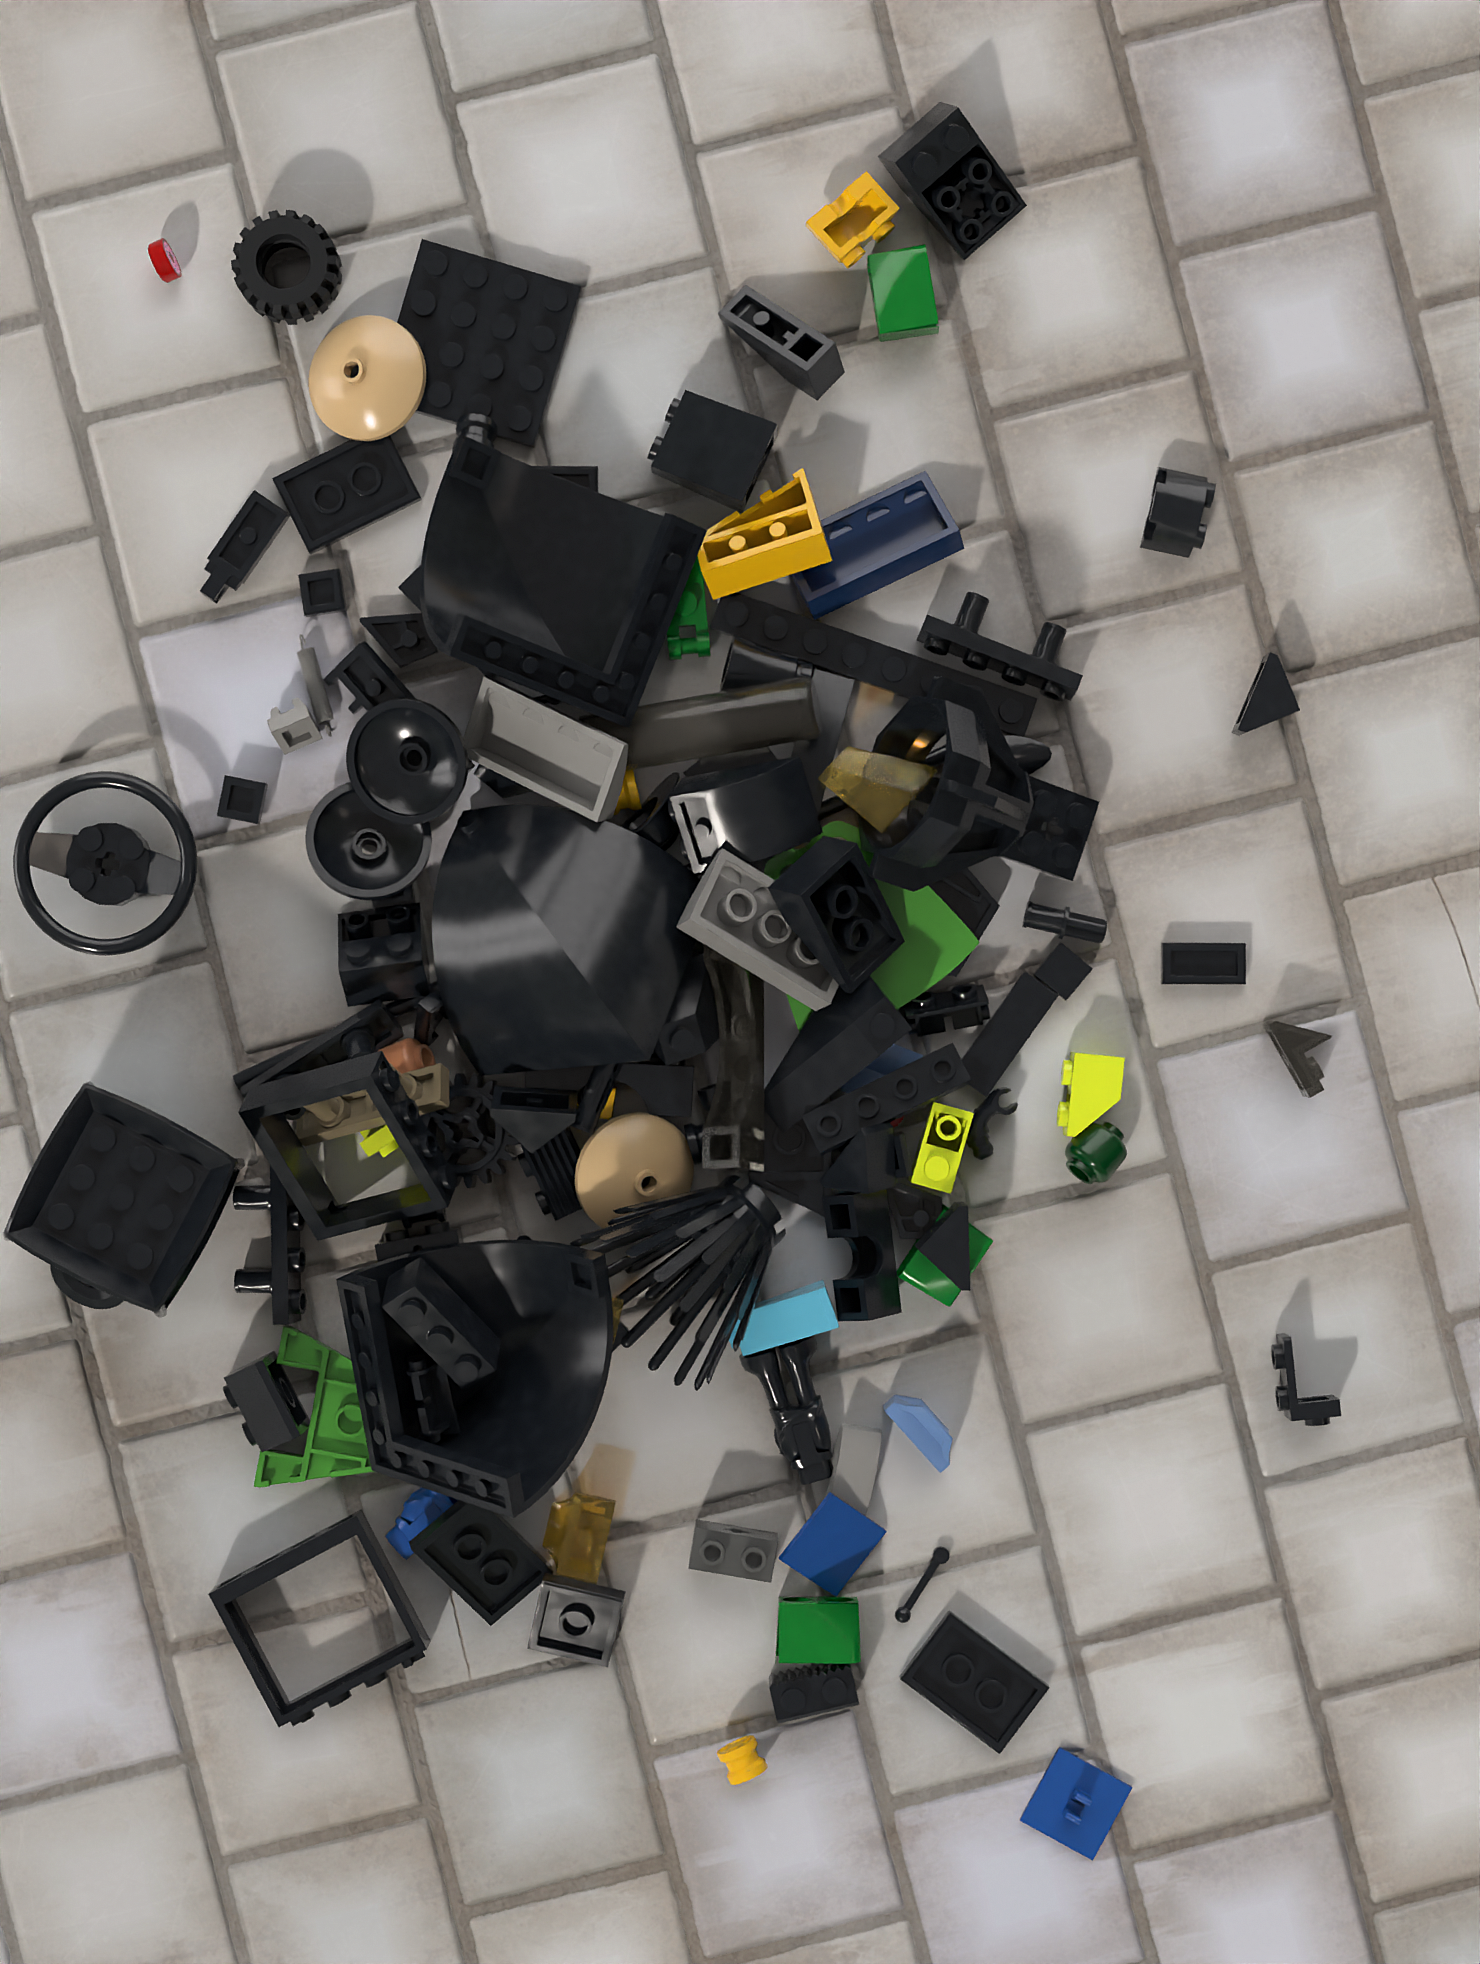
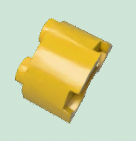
[806,171,900,269]

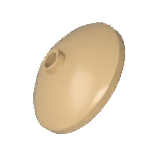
[308,315,426,441]
[575,1112,694,1228]

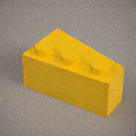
[697,468,833,600]

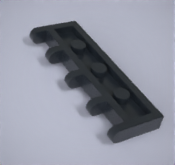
[323,641,475,773]

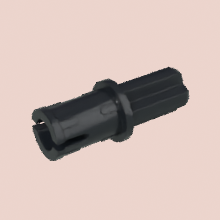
[1022,901,1107,943]

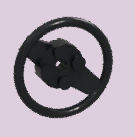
[13,771,197,956]

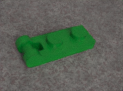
[667,557,711,660]

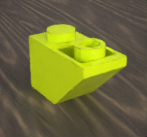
[1057,1052,1125,1137]
[908,1102,974,1194]

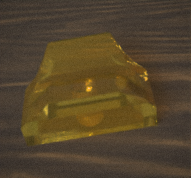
[542,1492,616,1584]

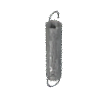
[297,634,334,737]

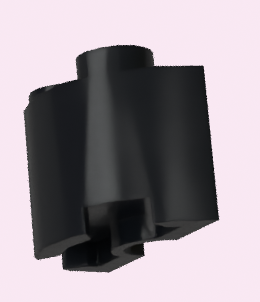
[1140,467,1216,558]

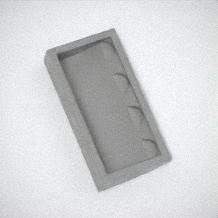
[463,676,628,822]

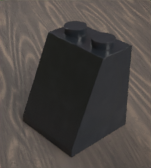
[647,390,777,513]

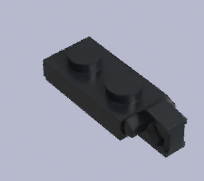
[200,490,290,604]

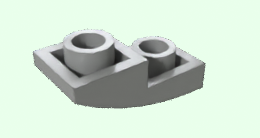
[824,1424,882,1516]

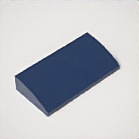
[791,470,965,620]

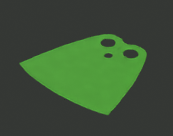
[764,821,980,1033]

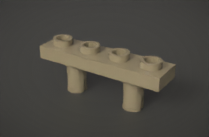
[296,1063,449,1146]

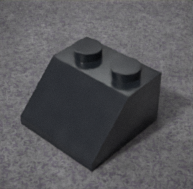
[223,1351,310,1452]

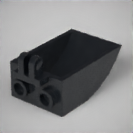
[668,756,823,874]

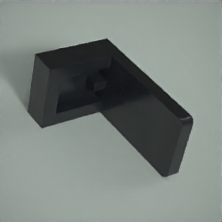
[1271,1333,1341,1426]

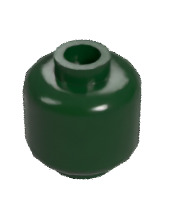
[1065,1122,1127,1184]

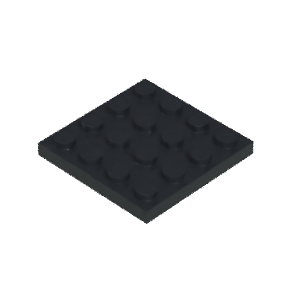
[397,239,582,448]

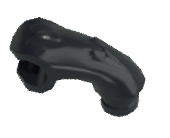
[965,1087,1018,1160]

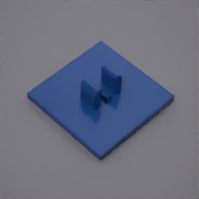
[778,1492,887,1597]
[1020,1747,1132,1861]

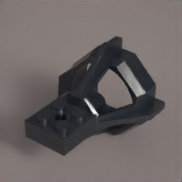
[856,676,1099,892]

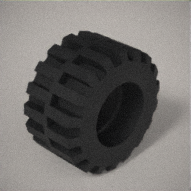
[231,210,342,325]

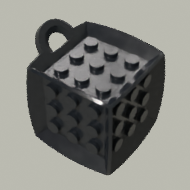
[3,1081,245,1318]

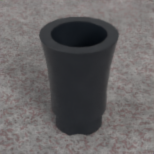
[720,634,813,702]

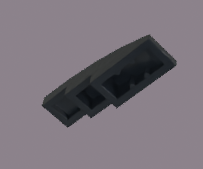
[791,669,855,843]

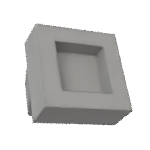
[267,698,323,755]

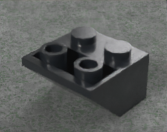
[338,902,431,1007]

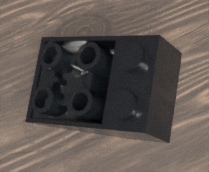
[878,102,1027,260]

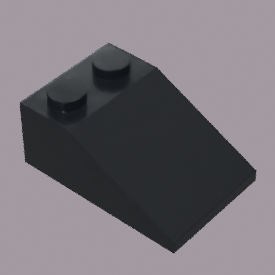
[768,836,905,994]

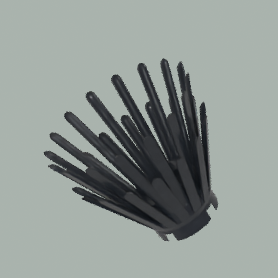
[570,1175,786,1391]

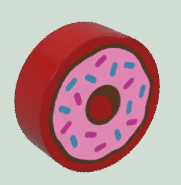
[148,238,182,283]

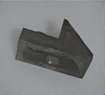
[1262,1020,1332,1098]

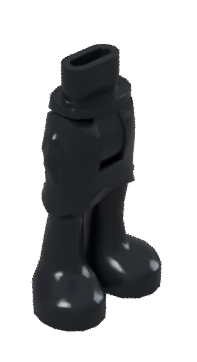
[739,1335,833,1485]

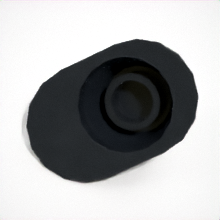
[620,772,680,851]

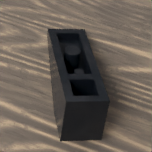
[718,285,845,401]

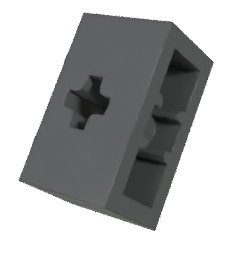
[688,1519,778,1583]

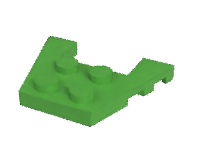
[254,1325,375,1488]

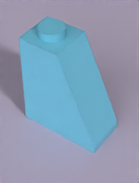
[729,1280,839,1356]

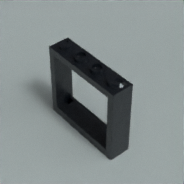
[238,1051,458,1241]
[208,1509,431,1727]

